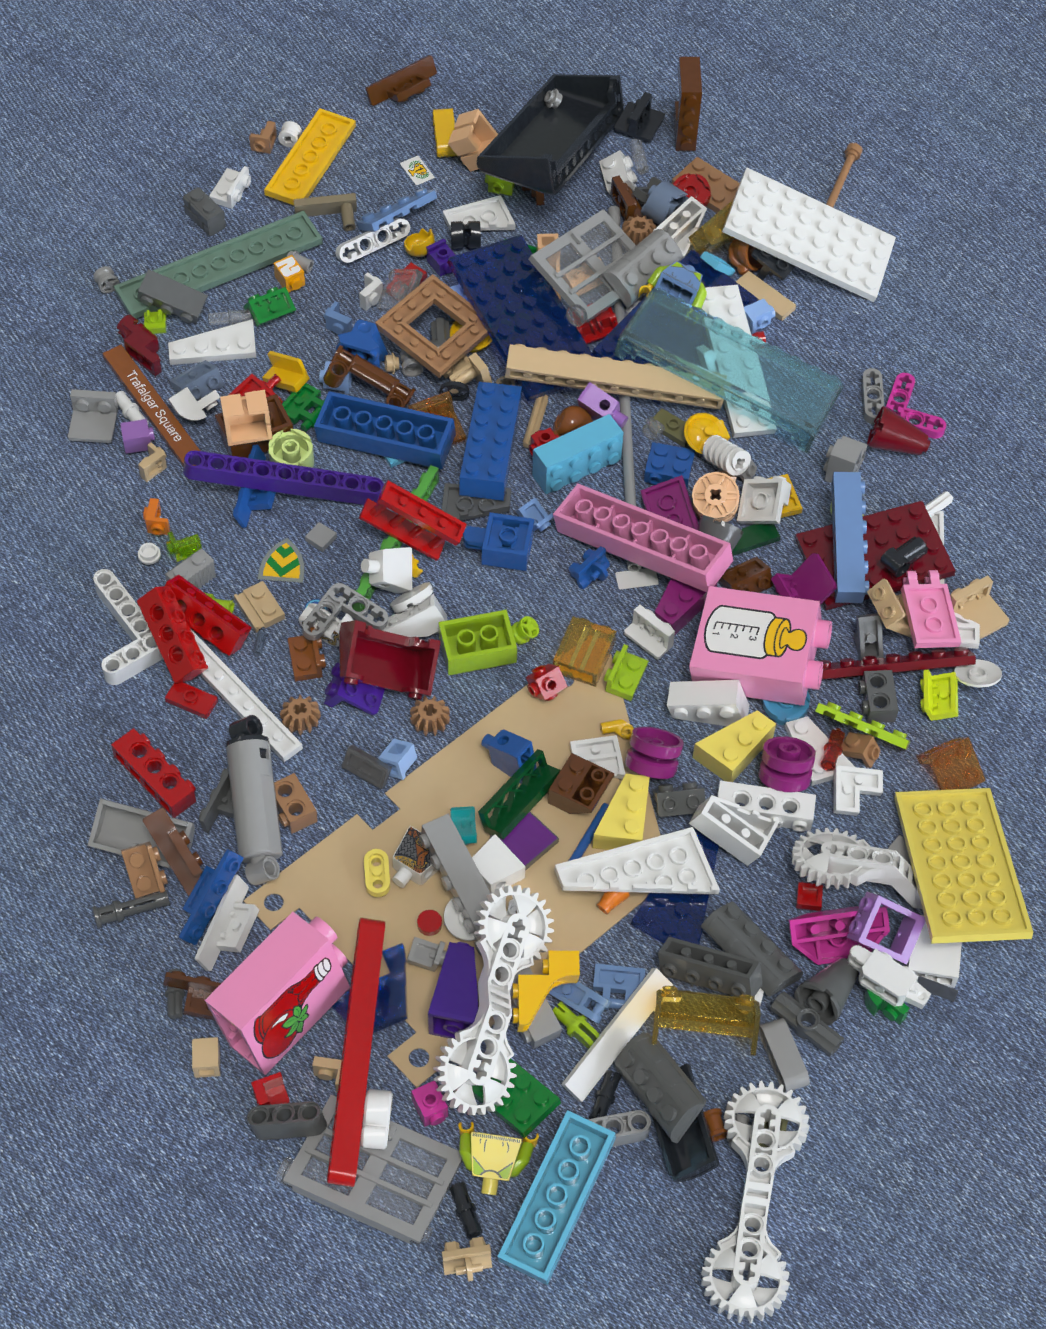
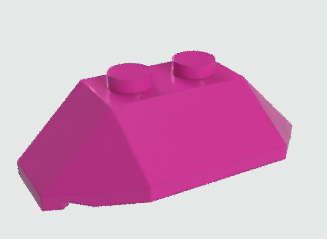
[788,906,890,965]

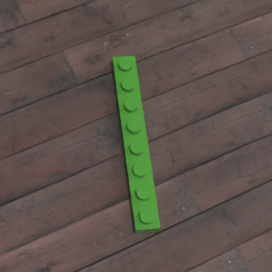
[350,465,439,612]

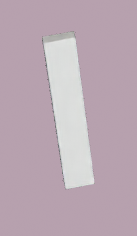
[561,968,673,1102]

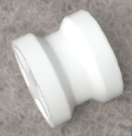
[278,121,302,147]

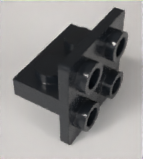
[614,92,665,143]
[751,248,796,281]

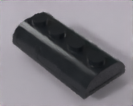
[652,1063,719,1182]

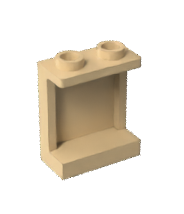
[867,579,912,638]

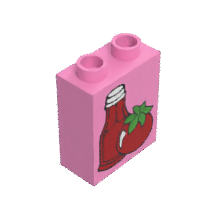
[205,912,350,1075]

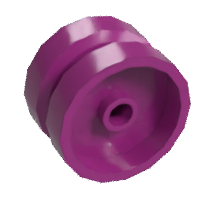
[625,727,684,779]
[759,736,816,792]

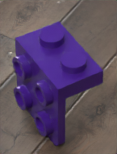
[324,662,385,715]

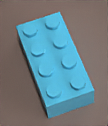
[532,414,624,494]

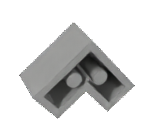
[823,436,868,483]

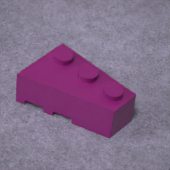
[654,578,717,636]

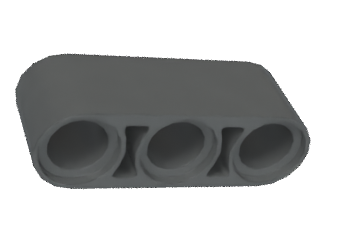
[247,1101,327,1140]

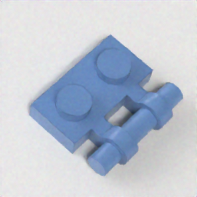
[591,963,646,1011]

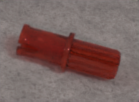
[821,728,845,771]

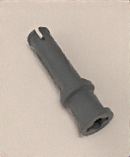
[92,890,170,928]

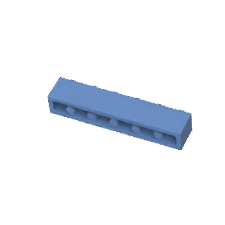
[831,472,869,603]

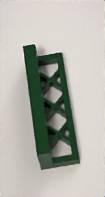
[478,749,561,840]

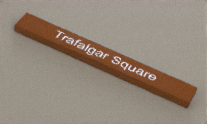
[102,344,200,466]

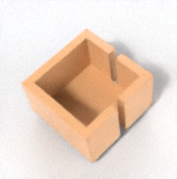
[448,109,498,172]
[220,390,273,446]

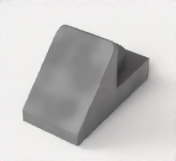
[854,613,884,660]

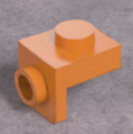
[143,498,170,535]

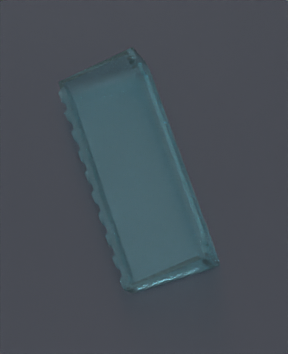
[614,288,843,453]

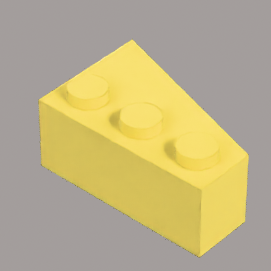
[692,710,776,782]
[592,774,650,850]

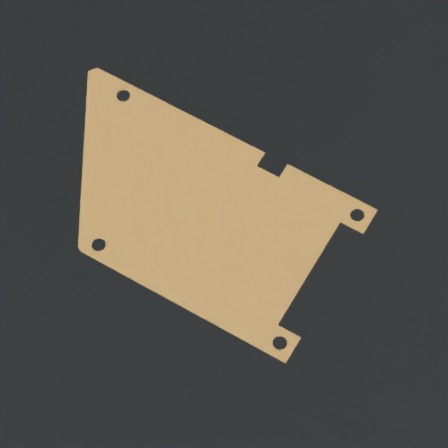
[243,635,661,1088]

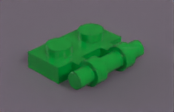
[282,383,326,432]

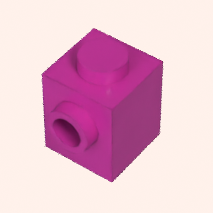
[411,1081,448,1127]

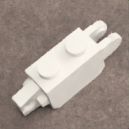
[847,945,931,1009]

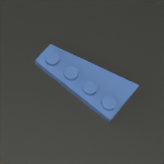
[356,188,437,232]

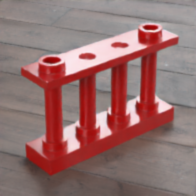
[359,480,467,561]

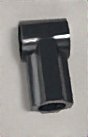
[880,536,928,577]

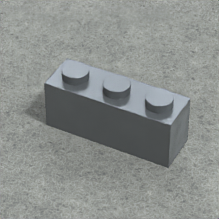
[137,269,208,324]

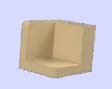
[192,1037,221,1078]

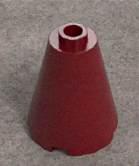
[866,406,931,456]

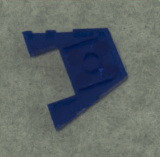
[332,943,408,1033]

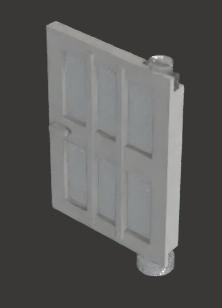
[528,209,636,327]
[276,1095,463,1246]

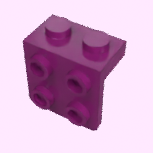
[771,553,837,605]

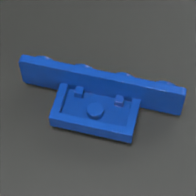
[233,445,276,528]
[179,849,244,945]

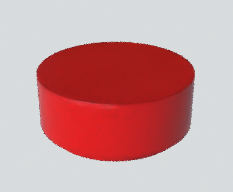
[417,910,442,936]

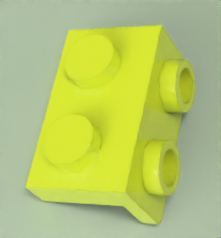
[920,669,958,721]

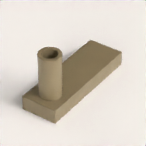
[294,193,357,231]

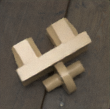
[442,1237,492,1282]

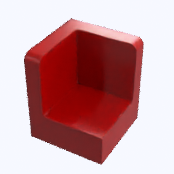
[251,1072,290,1106]

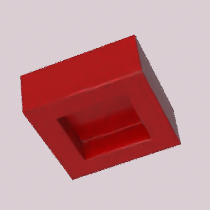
[796,882,823,911]

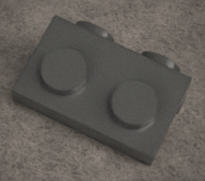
[652,781,705,817]

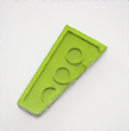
[815,701,911,750]

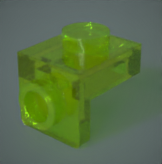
[165,531,202,562]

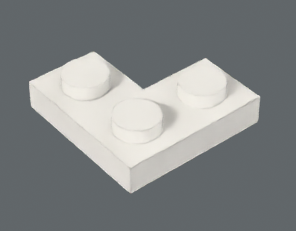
[833,765,883,816]

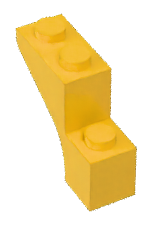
[512,950,580,1032]

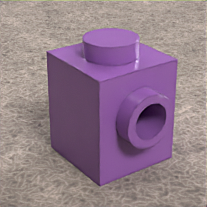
[120,419,155,454]

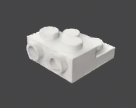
[737,476,792,524]

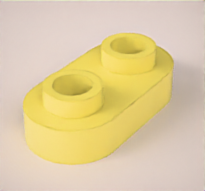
[364,849,390,897]

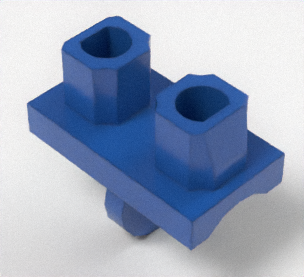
[569,546,610,590]

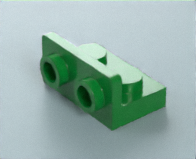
[243,287,296,327]

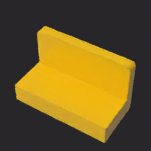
[262,351,310,393]

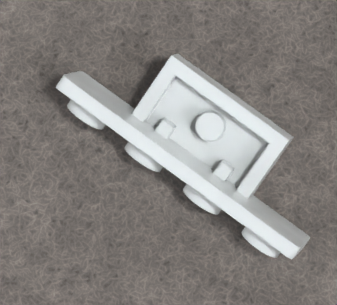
[195,875,259,971]

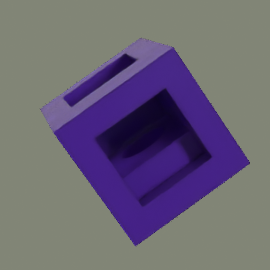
[426,239,458,277]

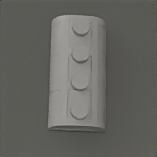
[603,229,683,308]
[87,798,195,869]

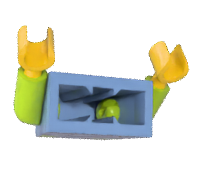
[638,261,707,326]

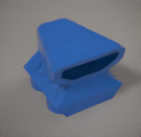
[336,320,388,368]

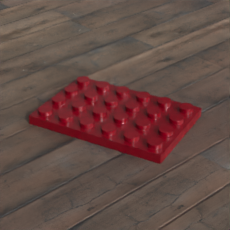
[795,500,956,610]

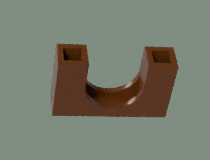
[673,57,702,151]

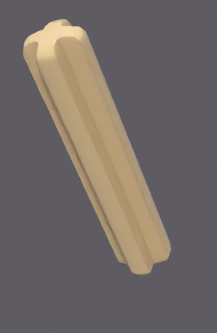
[523,393,548,448]

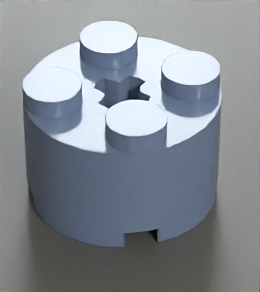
[641,181,689,225]

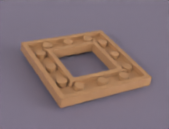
[375,274,497,378]

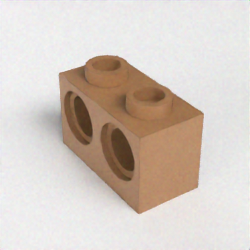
[274,773,318,834]

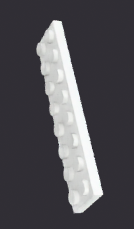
[700,285,777,438]

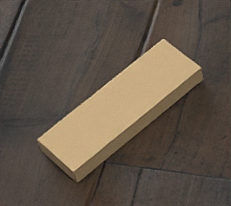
[735,271,796,321]

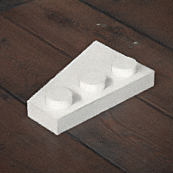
[443,195,515,231]
[785,716,855,786]

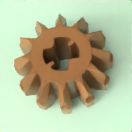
[622,215,656,245]
[280,694,321,736]
[410,695,450,736]

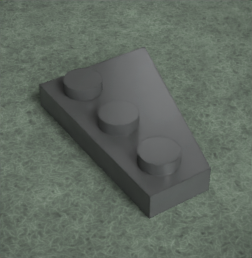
[442,483,511,521]

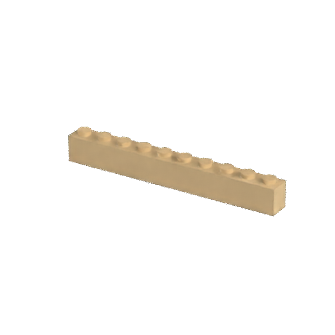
[505,344,726,410]

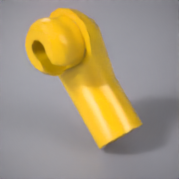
[600,719,634,739]

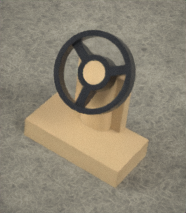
[439,352,492,401]

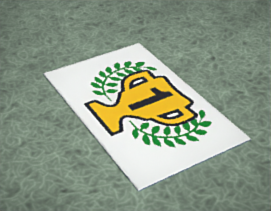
[400,156,435,186]

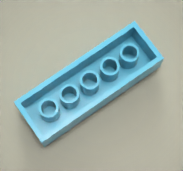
[497,1110,616,1285]

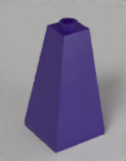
[428,942,479,1042]

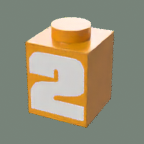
[273,255,305,293]

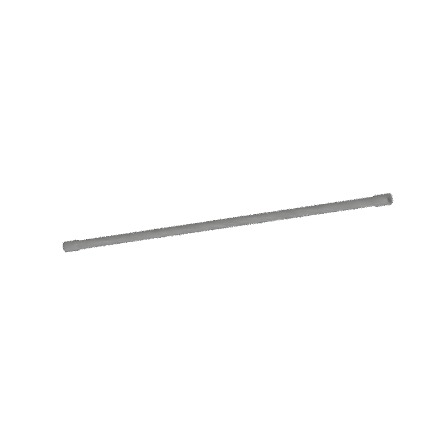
[608,206,641,571]

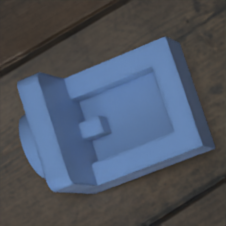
[324,301,353,335]
[516,498,553,532]

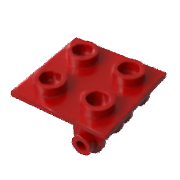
[568,305,621,346]

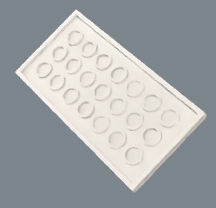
[722,168,896,302]

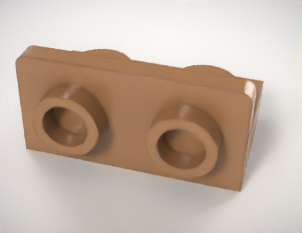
[121,841,168,899]

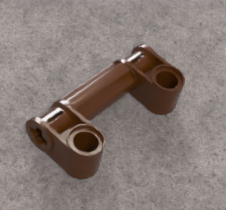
[323,345,416,408]

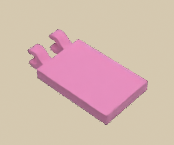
[901,570,961,648]

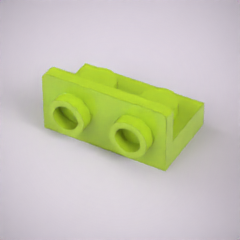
[604,644,649,701]

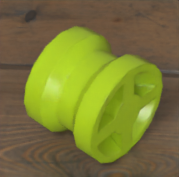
[511,616,539,644]

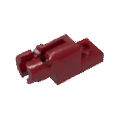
[117,314,162,377]

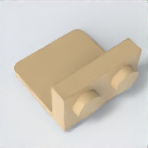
[950,576,1009,639]

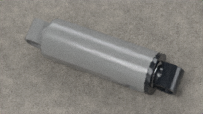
[225,715,283,886]

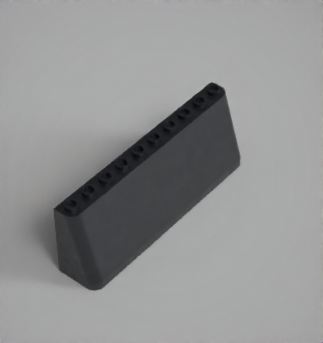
[477,74,624,195]

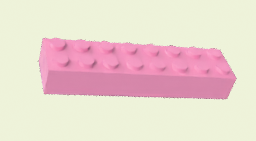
[553,484,733,593]

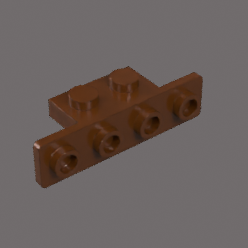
[365,55,437,106]
[142,807,204,896]
[163,971,222,1021]

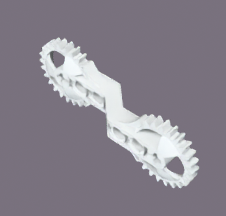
[792,828,922,909]
[433,885,554,1115]
[701,1081,810,1323]

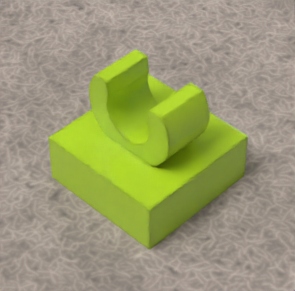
[144,309,166,334]

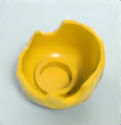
[404,228,435,257]

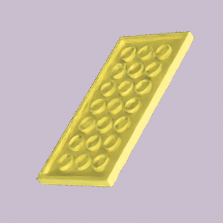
[894,788,1033,944]

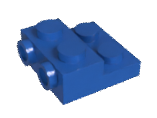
[644,442,695,489]

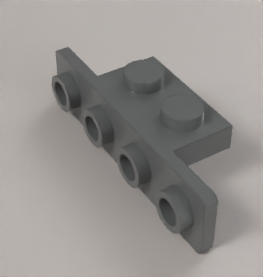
[199,767,234,833]

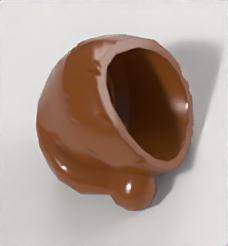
[728,238,763,275]
[553,405,593,437]

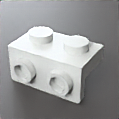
[599,150,638,194]
[624,605,675,660]

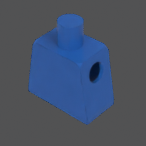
[481,729,537,784]

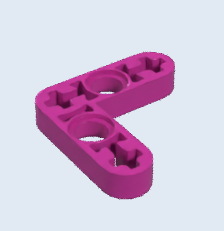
[886,373,946,439]

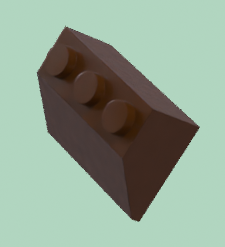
[215,394,293,458]

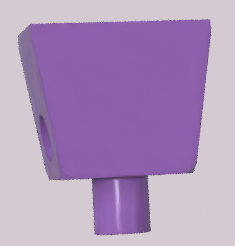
[577,382,628,428]

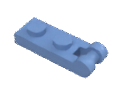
[549,981,612,1024]

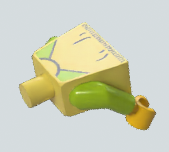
[458,1122,539,1195]

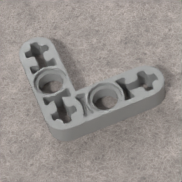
[302,583,388,641]

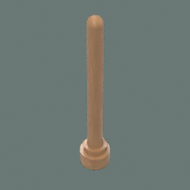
[826,143,863,207]

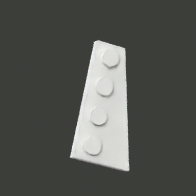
[168,319,256,365]

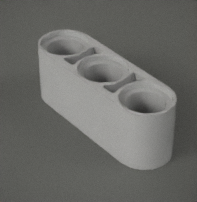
[758,1018,810,1093]
[588,1110,651,1147]

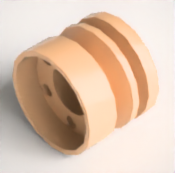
[692,472,740,522]

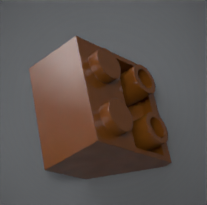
[548,753,614,814]

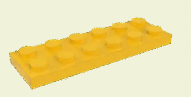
[264,108,356,205]

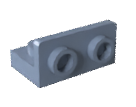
[169,360,224,401]

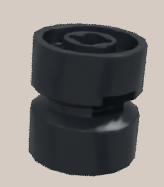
[451,221,481,249]

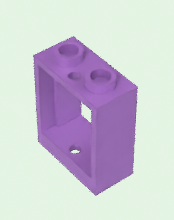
[847,892,925,964]

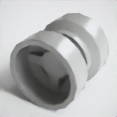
[400,350,423,377]

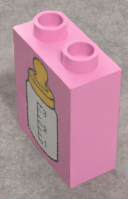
[689,586,832,706]

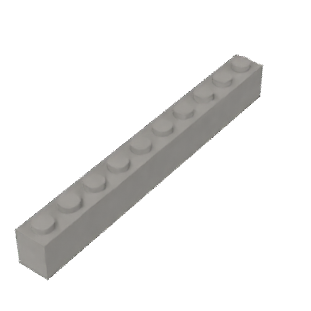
[419,813,562,1049]

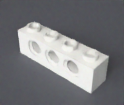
[717,781,816,832]

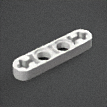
[335,218,410,263]

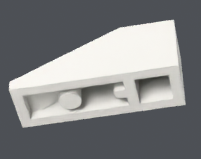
[382,594,448,637]

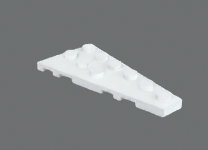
[554,827,720,894]

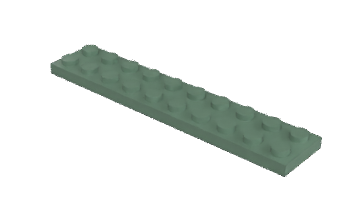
[114,210,323,319]

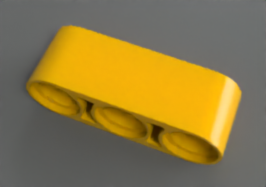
[432,108,457,158]

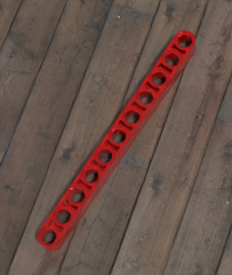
[327,917,385,1187]

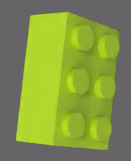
[438,609,517,676]

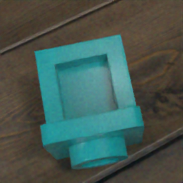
[450,806,477,845]

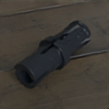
[589,1070,621,1119]
[449,1182,483,1238]

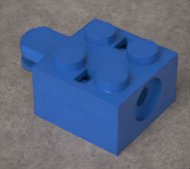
[463,512,534,571]

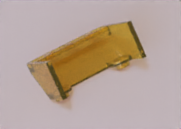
[652,986,761,1056]

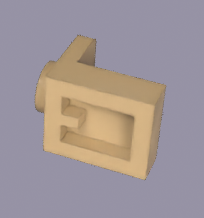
[138,442,167,482]
[312,1056,341,1093]

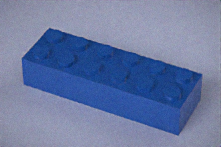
[459,381,522,501]
[314,391,456,469]

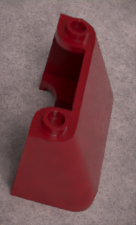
[339,620,441,700]

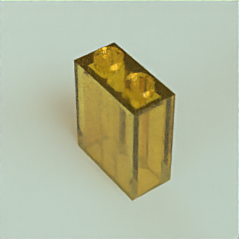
[553,616,616,687]

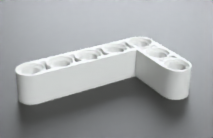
[93,569,163,685]

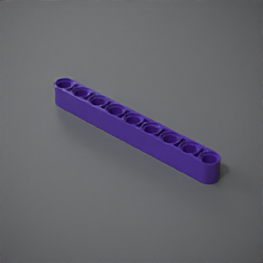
[183,450,384,505]

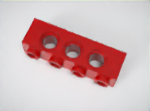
[165,575,252,656]
[137,586,208,683]
[111,728,196,818]

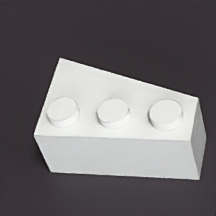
[653,196,707,264]
[667,680,749,726]
[689,795,780,866]

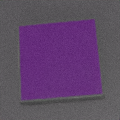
[490,812,559,870]

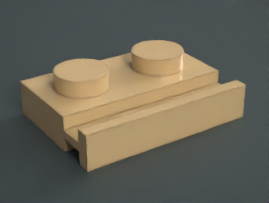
[234,581,285,633]

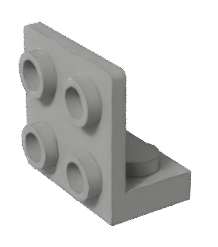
[68,389,119,443]

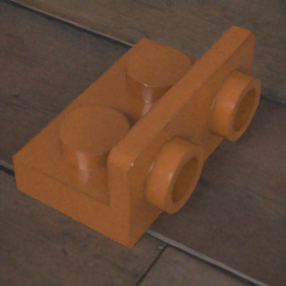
[288,627,326,682]

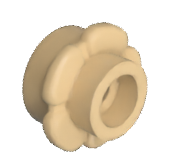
[384,353,399,374]

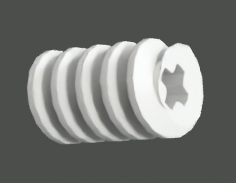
[703,435,751,476]

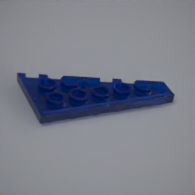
[631,826,719,945]

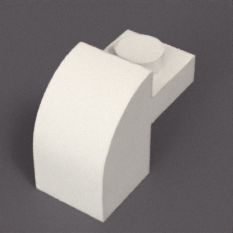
[167,387,220,421]

